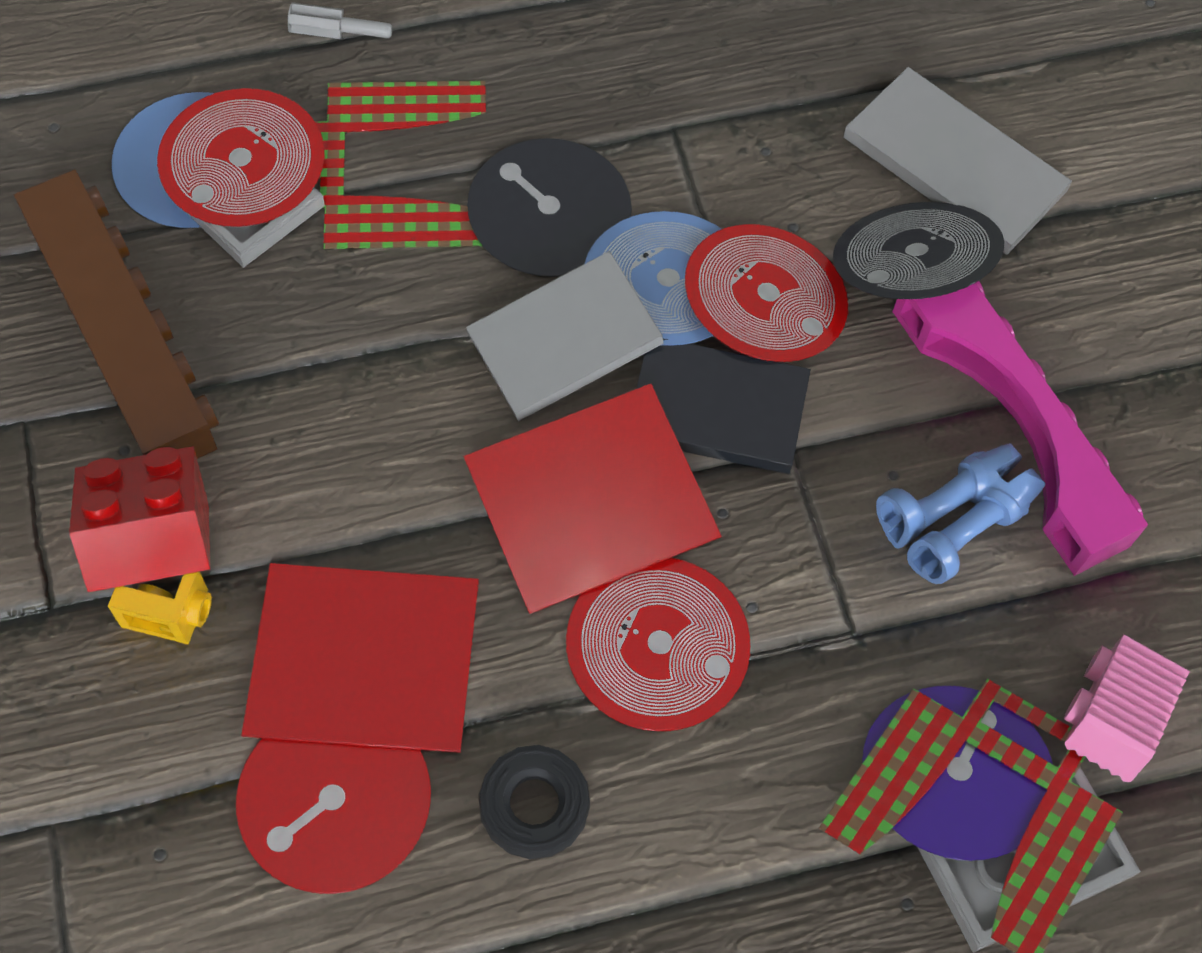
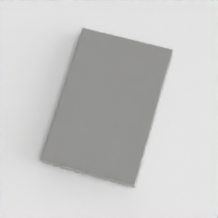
[466,251,664,422]
[918,767,1140,953]

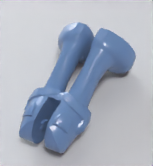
[876,443,1046,584]

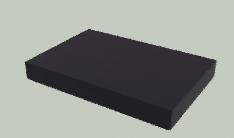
[636,338,811,474]

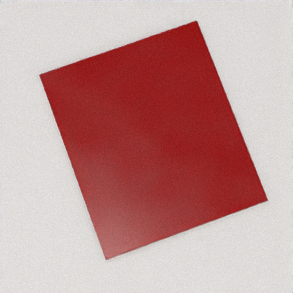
[463,384,722,615]
[241,563,479,753]

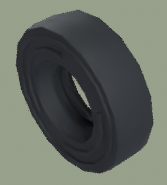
[479,745,590,859]

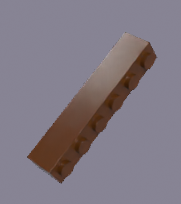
[13,169,219,459]

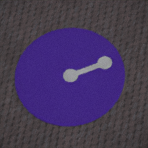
[862,686,1053,861]

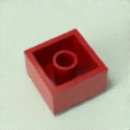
[69,446,210,592]

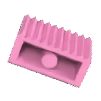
[1064,634,1190,782]

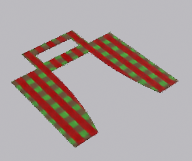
[315,81,486,249]
[819,678,1123,953]

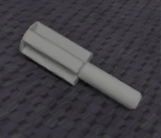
[287,2,392,40]

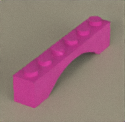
[892,281,1148,576]

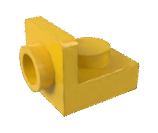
[108,572,212,644]

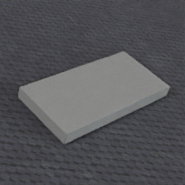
[843,67,1072,255]

